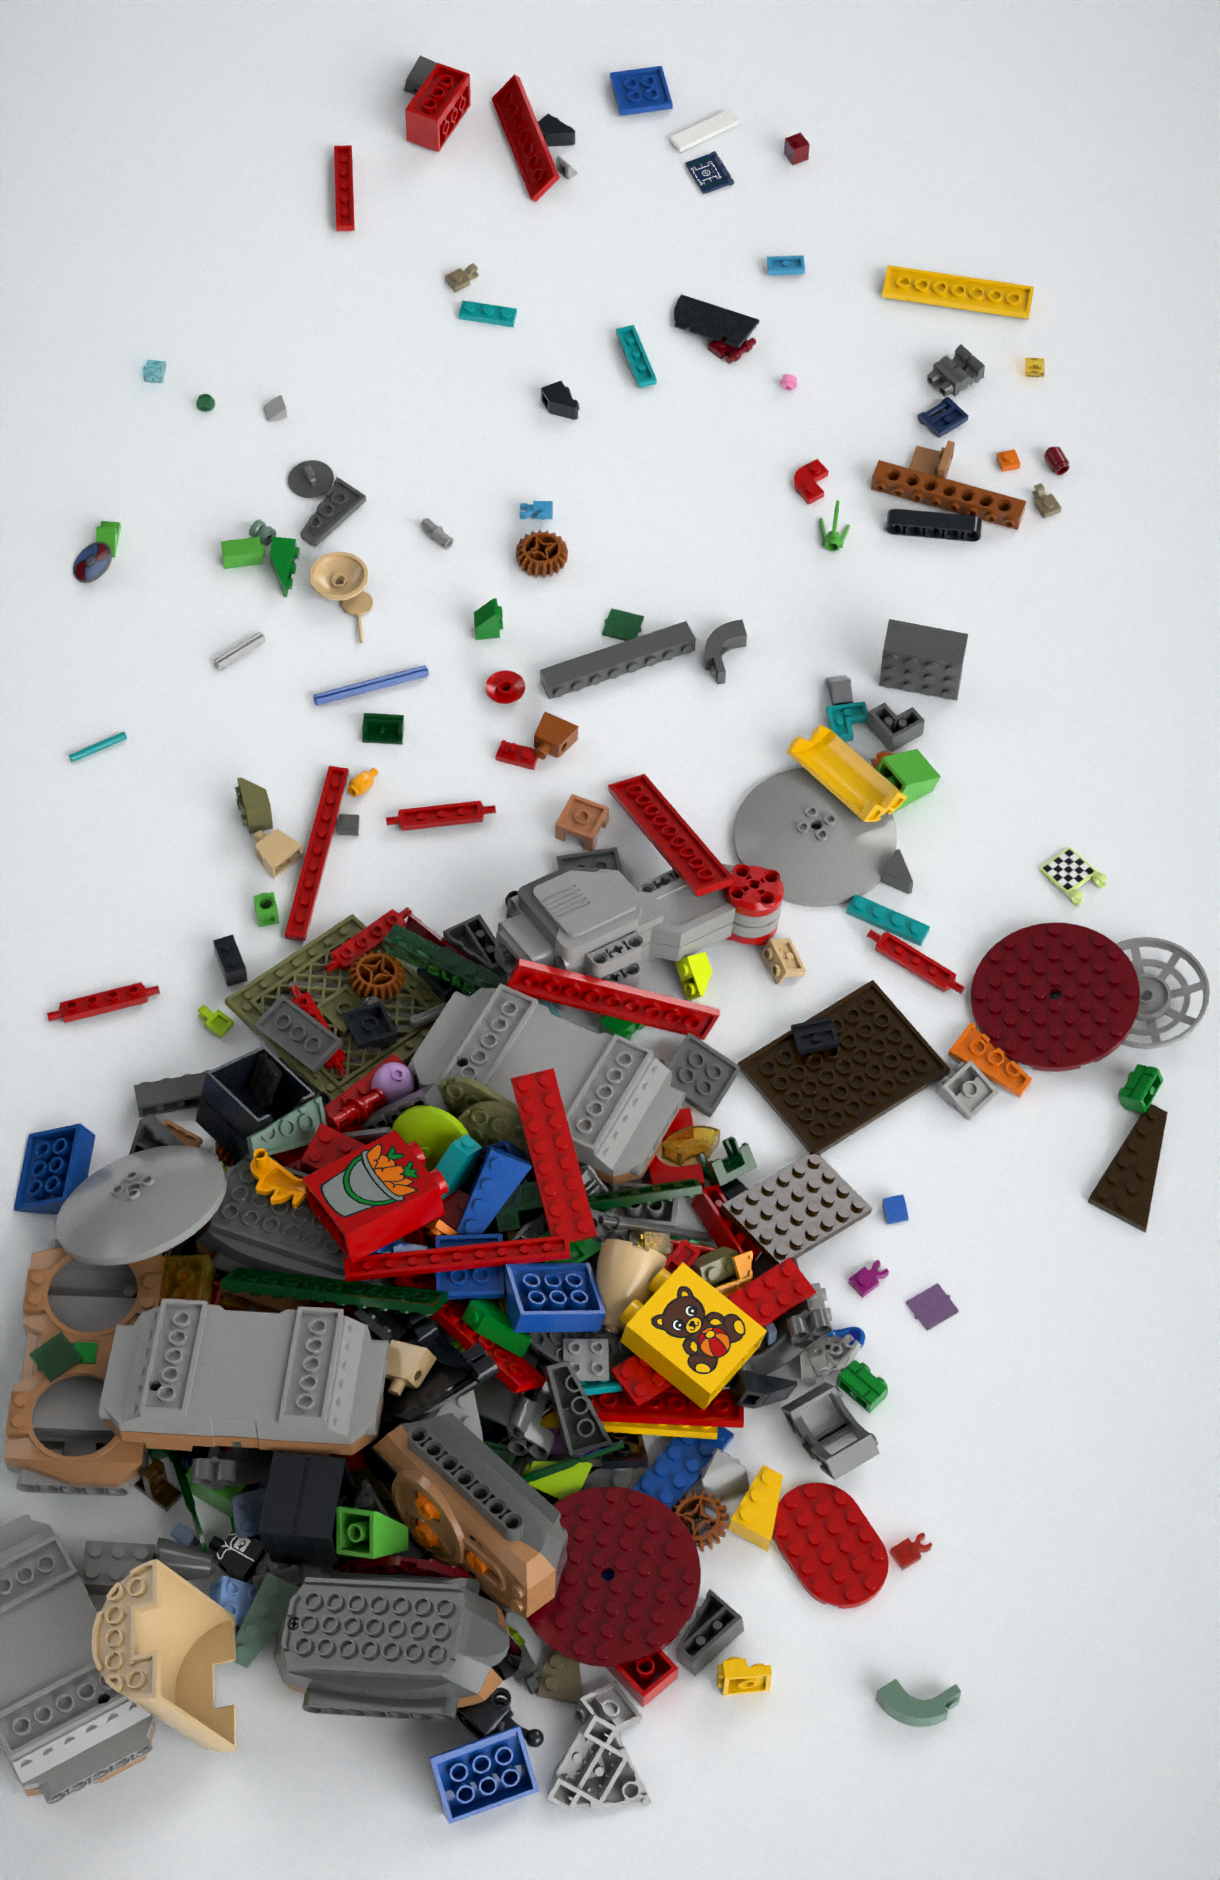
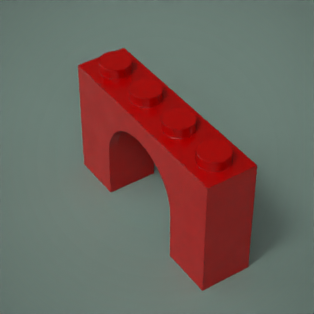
[645,1108,705,1188]

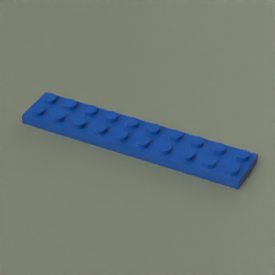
[601,1427,734,1581]

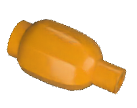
[347,768,378,797]

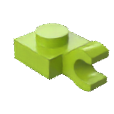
[197,1005,234,1039]

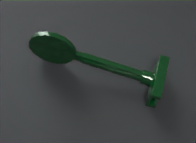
[149,1446,208,1553]

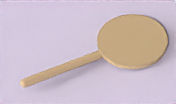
[342,591,373,644]

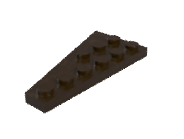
[1088,1104,1168,1233]

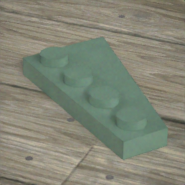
[246,1096,327,1159]
[233,1572,300,1668]

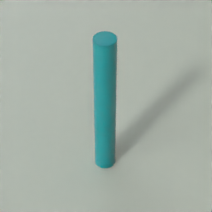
[69,732,127,762]

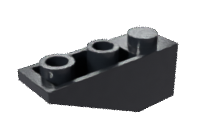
[729,1370,798,1409]

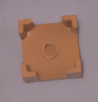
[555,794,609,851]

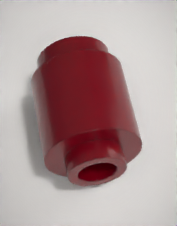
[1044,446,1070,475]

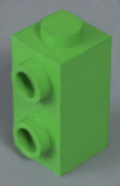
[221,537,266,569]

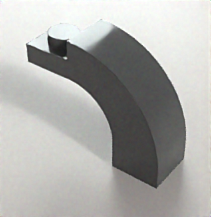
[704,619,747,685]

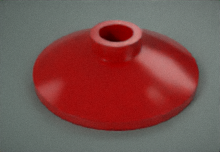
[485,670,525,704]

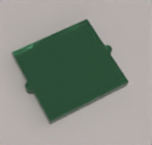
[602,608,644,641]
[29,1332,83,1383]

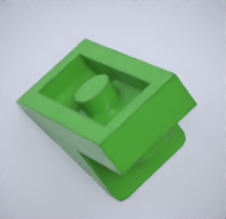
[96,521,121,558]

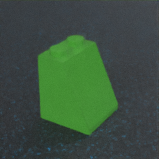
[876,749,941,813]
[187,1465,260,1517]
[336,1506,408,1559]

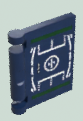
[685,151,734,194]

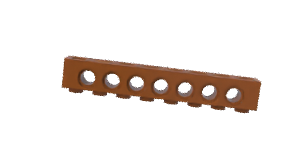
[871,460,1026,530]

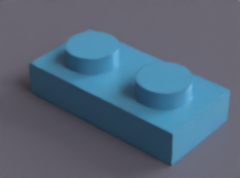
[767,255,805,276]

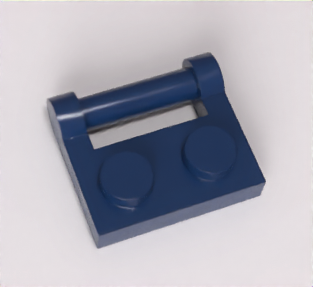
[917,397,969,438]

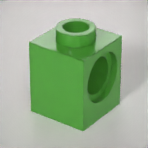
[253,892,280,927]

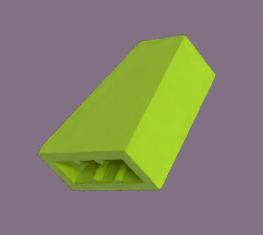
[522,1460,593,1500]

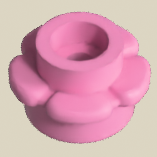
[779,374,797,391]

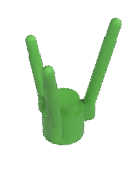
[819,500,850,551]

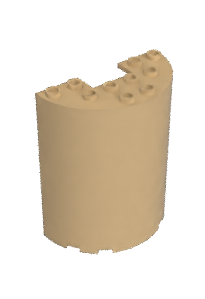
[91,1559,237,1752]

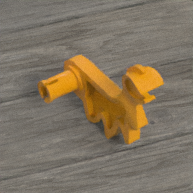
[250,1148,306,1208]

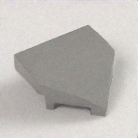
[700,1448,750,1499]

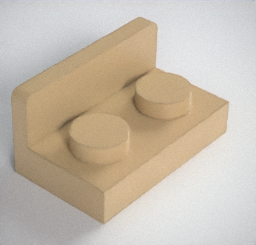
[761,938,806,984]

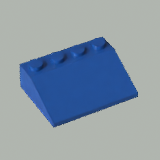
[14,1123,96,1214]
[504,1263,606,1333]
[429,1725,539,1824]

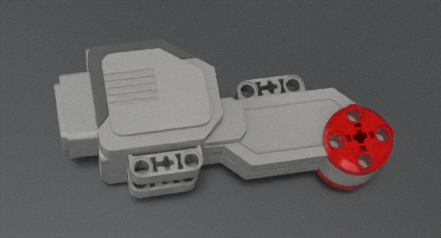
[494,864,784,1011]

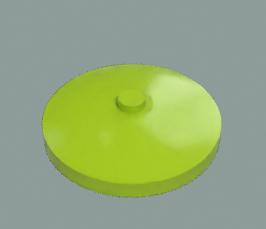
[391,1105,470,1172]

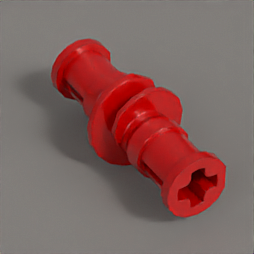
[326,1088,386,1132]

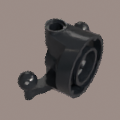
[456,1687,544,1748]

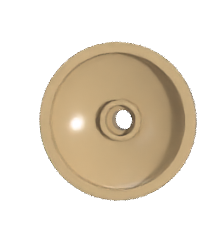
[309,552,368,601]

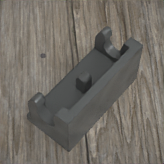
[404,55,437,95]

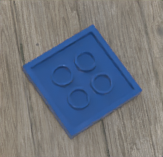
[610,66,673,116]
[435,1234,504,1300]

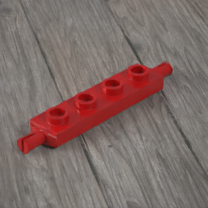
[386,801,496,831]
[324,907,412,974]
[867,929,965,994]
[47,982,160,1023]
[289,985,347,1077]

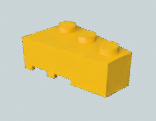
[728,1465,783,1552]

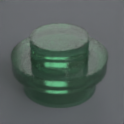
[196,394,215,412]

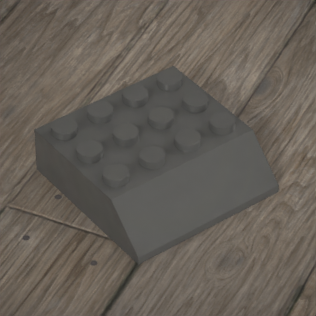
[879,619,968,700]

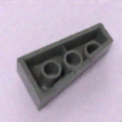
[362,1082,450,1130]
[543,1361,613,1456]

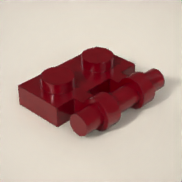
[708,338,756,364]

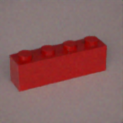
[691,1185,761,1266]

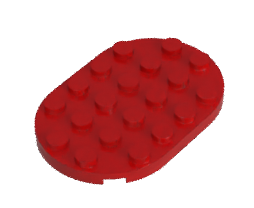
[773,1483,889,1609]

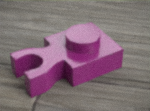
[848,1260,889,1298]

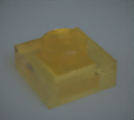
[1025,358,1045,378]

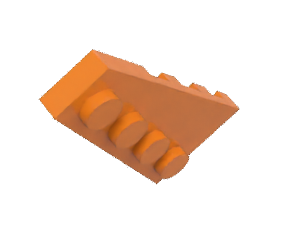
[948,1021,1032,1098]

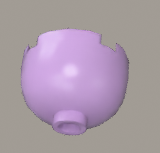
[371,1062,415,1105]

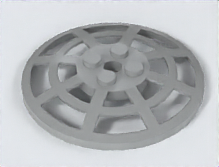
[1116,937,1210,1049]

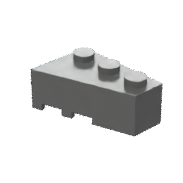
[129,1114,186,1155]

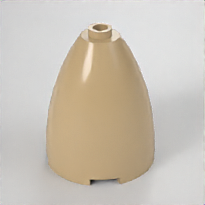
[596,1239,667,1334]

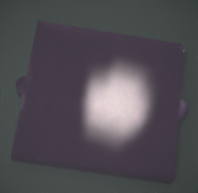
[906,1283,959,1331]

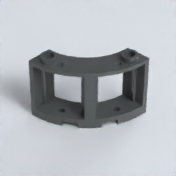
[781,1382,879,1480]

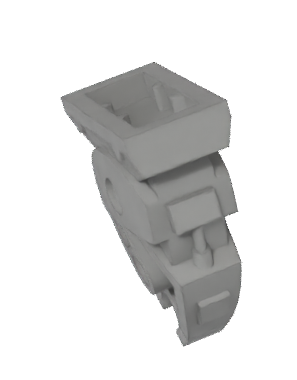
[800,1334,861,1387]

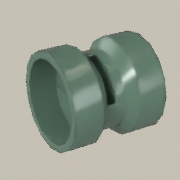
[249,520,276,546]

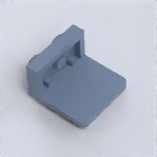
[232,1481,268,1538]

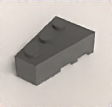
[443,914,508,982]
[676,1589,744,1676]

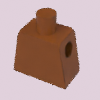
[534,711,579,759]

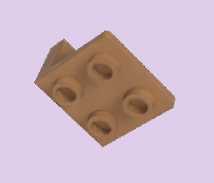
[909,441,955,478]

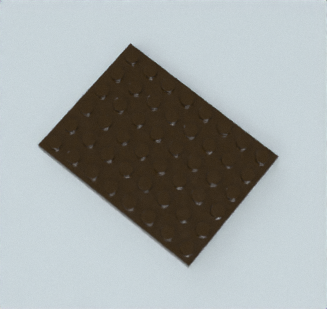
[738,980,950,1155]

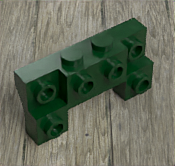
[496,1178,583,1234]

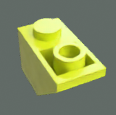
[675,952,712,1001]

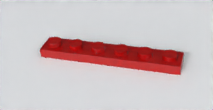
[334,145,355,231]

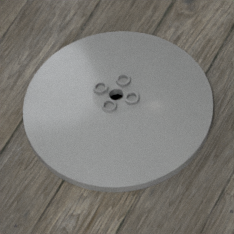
[734,767,897,907]
[56,1145,227,1266]

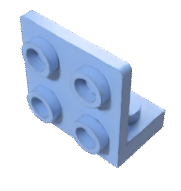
[209,1576,256,1627]

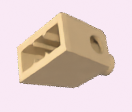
[253,829,303,879]
[386,1339,437,1397]

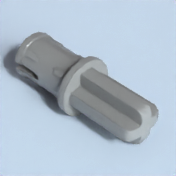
[420,518,454,549]

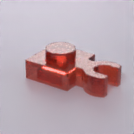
[889,1533,932,1571]

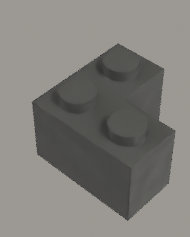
[867,702,925,752]

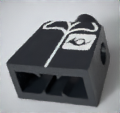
[209,1532,267,1582]

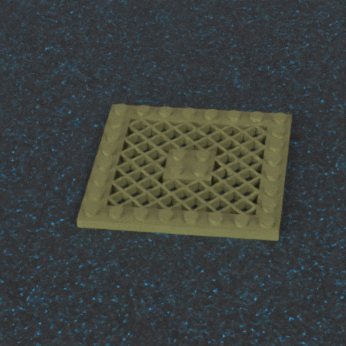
[225,914,444,1102]

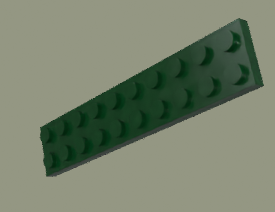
[221,1267,449,1316]

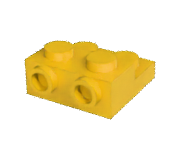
[717,1657,772,1696]

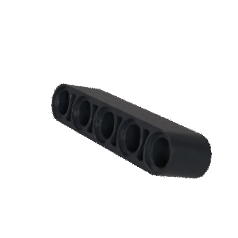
[886,509,982,542]

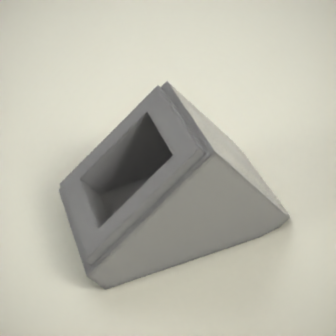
[557,156,578,180]
[264,395,287,422]

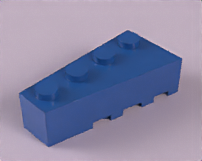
[456,1146,532,1235]

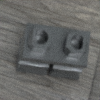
[927,344,985,397]

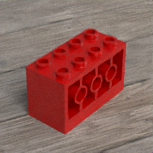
[405,63,471,152]

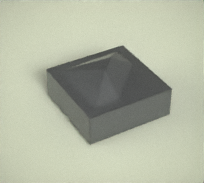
[338,814,360,836]

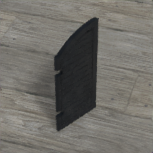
[674,294,760,348]

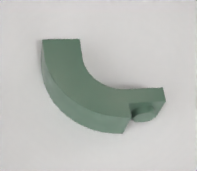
[875,1679,962,1727]

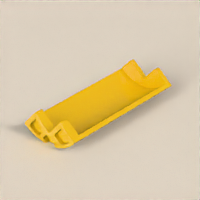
[786,725,908,822]

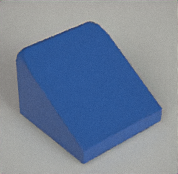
[882,1194,909,1224]

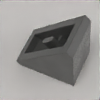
[882,849,913,894]

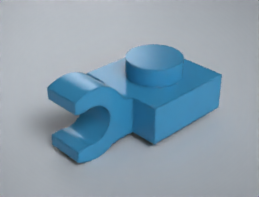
[520,501,553,520]

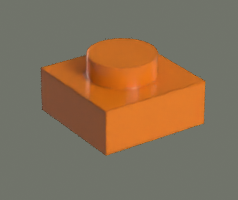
[996,449,1021,472]
[870,750,895,767]

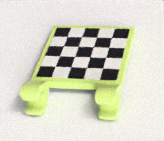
[1039,847,1107,906]

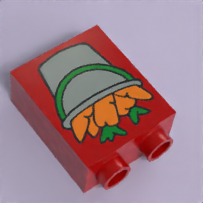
[302,1130,449,1264]

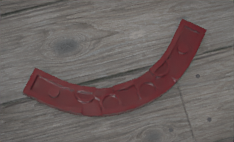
[336,1555,470,1578]

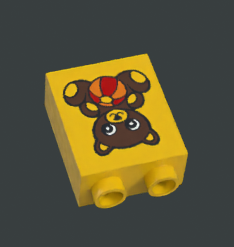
[619,1262,767,1410]

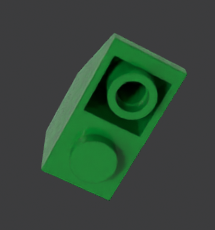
[474,598,503,640]

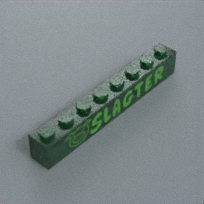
[384,924,541,1004]

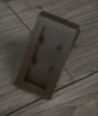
[133,1458,182,1512]

